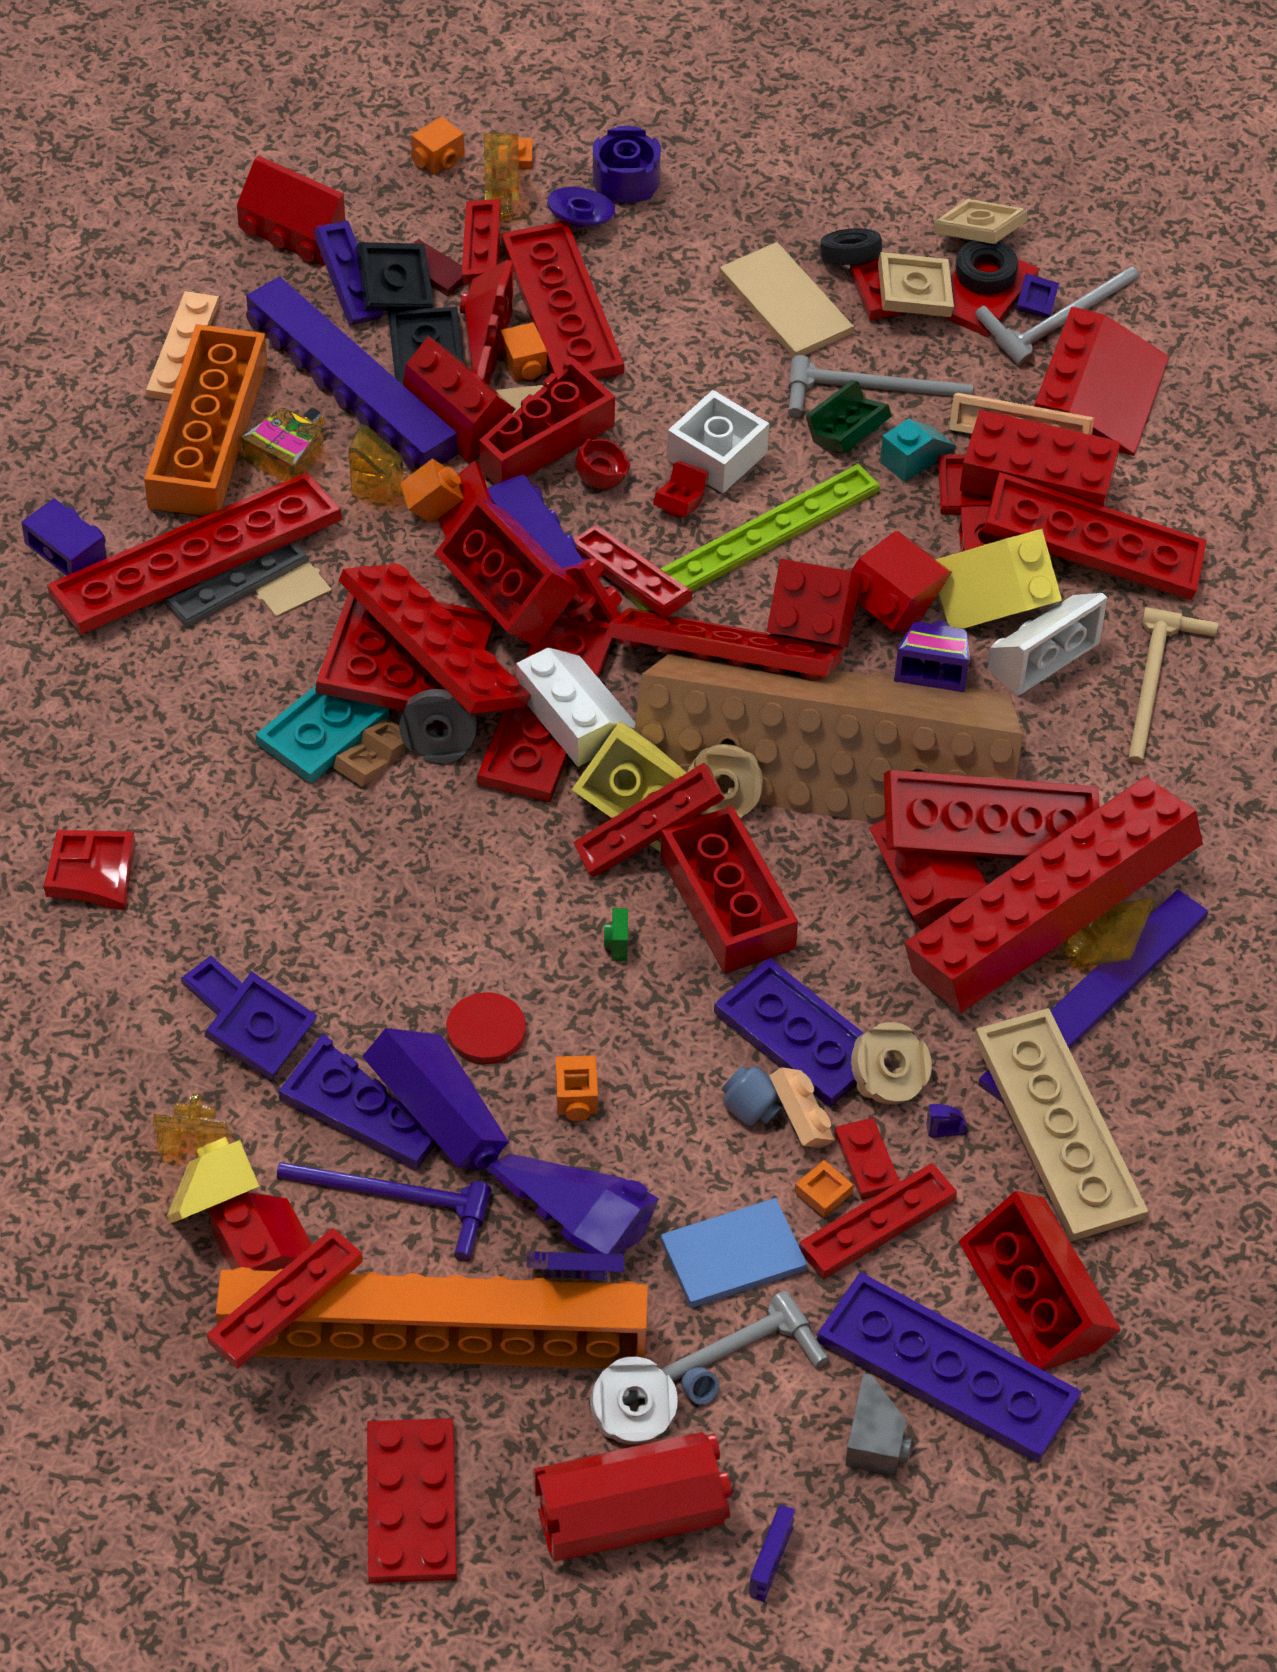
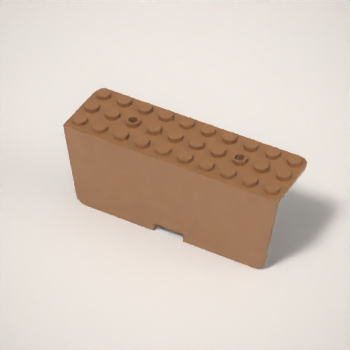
[634,650,1023,823]

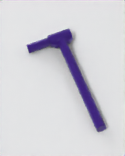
[277,1162,492,1261]

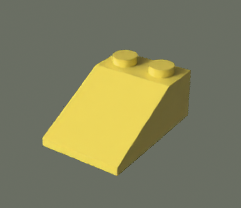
[936,529,1062,629]
[572,721,693,852]

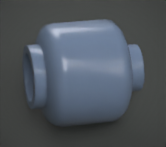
[721,1066,782,1126]

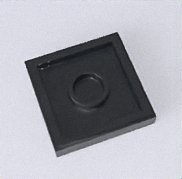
[355,242,434,311]

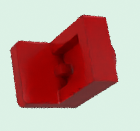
[653,461,709,517]

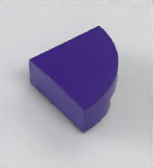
[926,1104,968,1138]

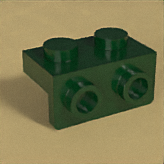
[806,380,892,453]

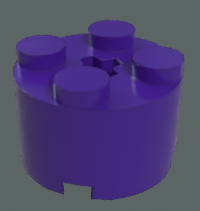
[592,126,661,203]

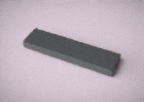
[166,541,309,629]

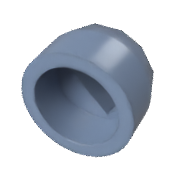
[681,1367,719,1404]

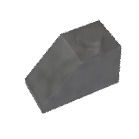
[845,1373,912,1476]

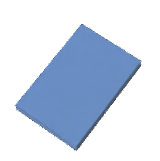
[660,1198,807,1309]

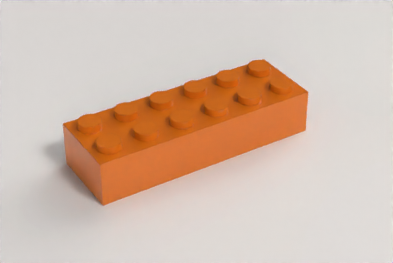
[144,324,267,516]

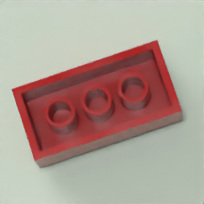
[960,410,1121,506]
[434,496,580,646]
[660,806,798,974]

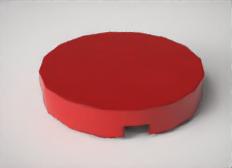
[446,992,526,1065]

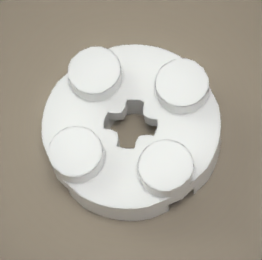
[590,1357,678,1445]

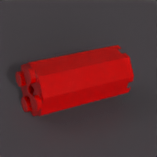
[533,1432,732,1562]

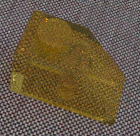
[349,424,408,506]

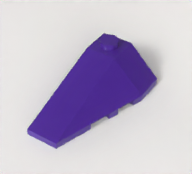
[488,1153,659,1254]

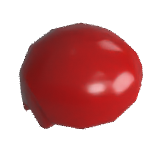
[575,438,630,490]

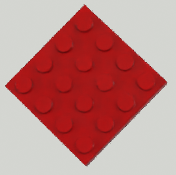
[315,592,496,711]

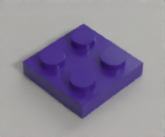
[204,971,318,1081]

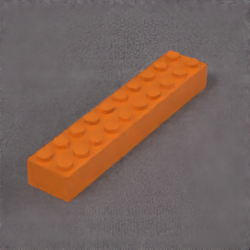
[216,1267,648,1369]

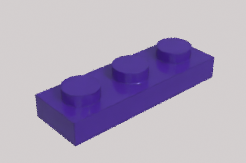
[313,221,384,326]

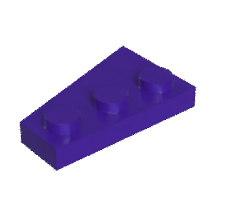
[526,1251,624,1280]

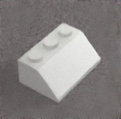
[987,593,1107,697]
[516,648,636,767]

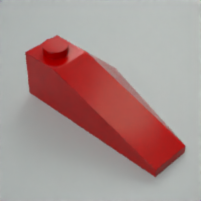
[460,260,514,385]

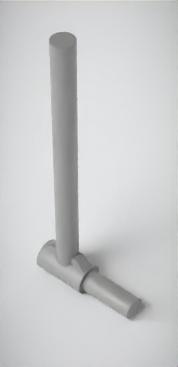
[974,266,1139,366]
[788,355,973,417]
[623,1291,830,1405]

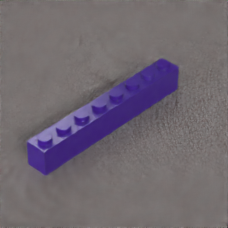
[246,276,458,469]

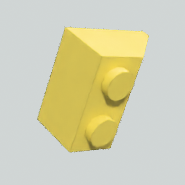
[167,1137,259,1223]

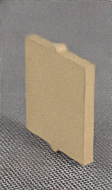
[256,562,332,617]

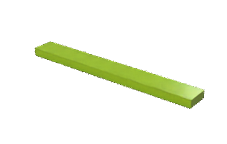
[624,464,880,612]

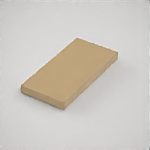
[719,242,854,357]

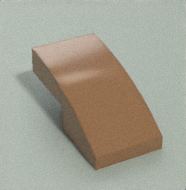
[333,718,408,787]

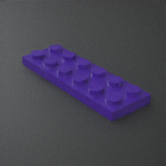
[817,1272,1082,1463]

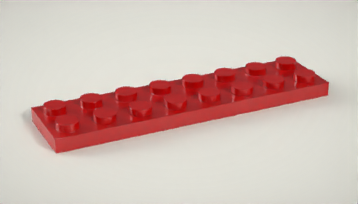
[47,472,343,634]

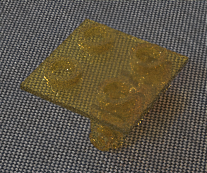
[1064,898,1155,968]

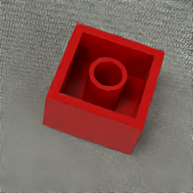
[766,558,862,648]

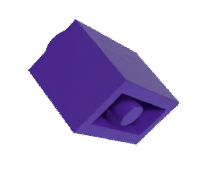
[21,498,107,576]

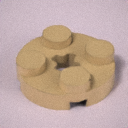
[687,744,763,818]
[851,1022,932,1105]

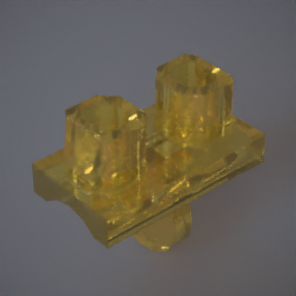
[152,1093,232,1158]

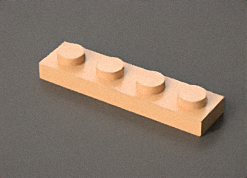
[146,291,219,401]
[949,393,1095,435]

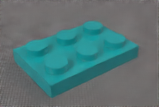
[255,685,390,784]

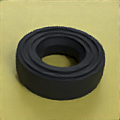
[820,228,882,265]
[955,240,1018,294]

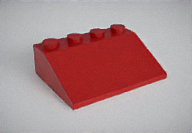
[1034,306,1169,456]

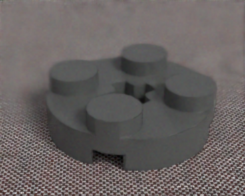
[399,689,477,763]

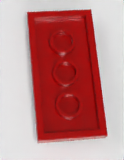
[367,1418,457,1583]

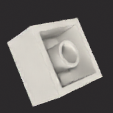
[667,390,769,493]

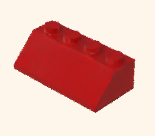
[958,1190,1121,1371]

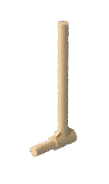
[1128,607,1218,764]

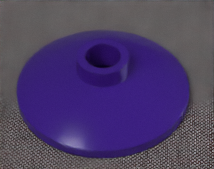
[547,187,615,227]

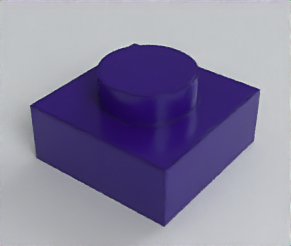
[1015,273,1059,318]

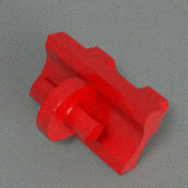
[562,558,623,623]

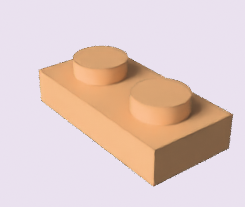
[769,1067,835,1148]

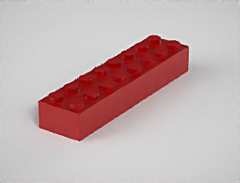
[904,776,1203,1013]

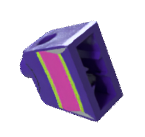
[894,621,970,692]

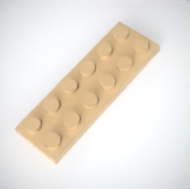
[973,1008,1148,1241]

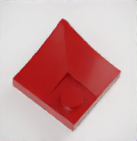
[43,830,136,910]

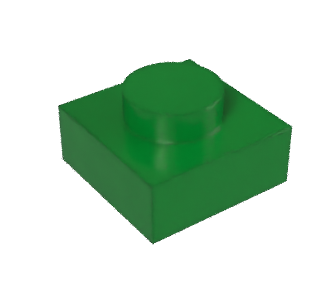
[604,908,628,961]

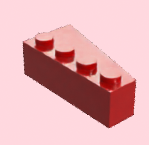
[479,356,615,485]

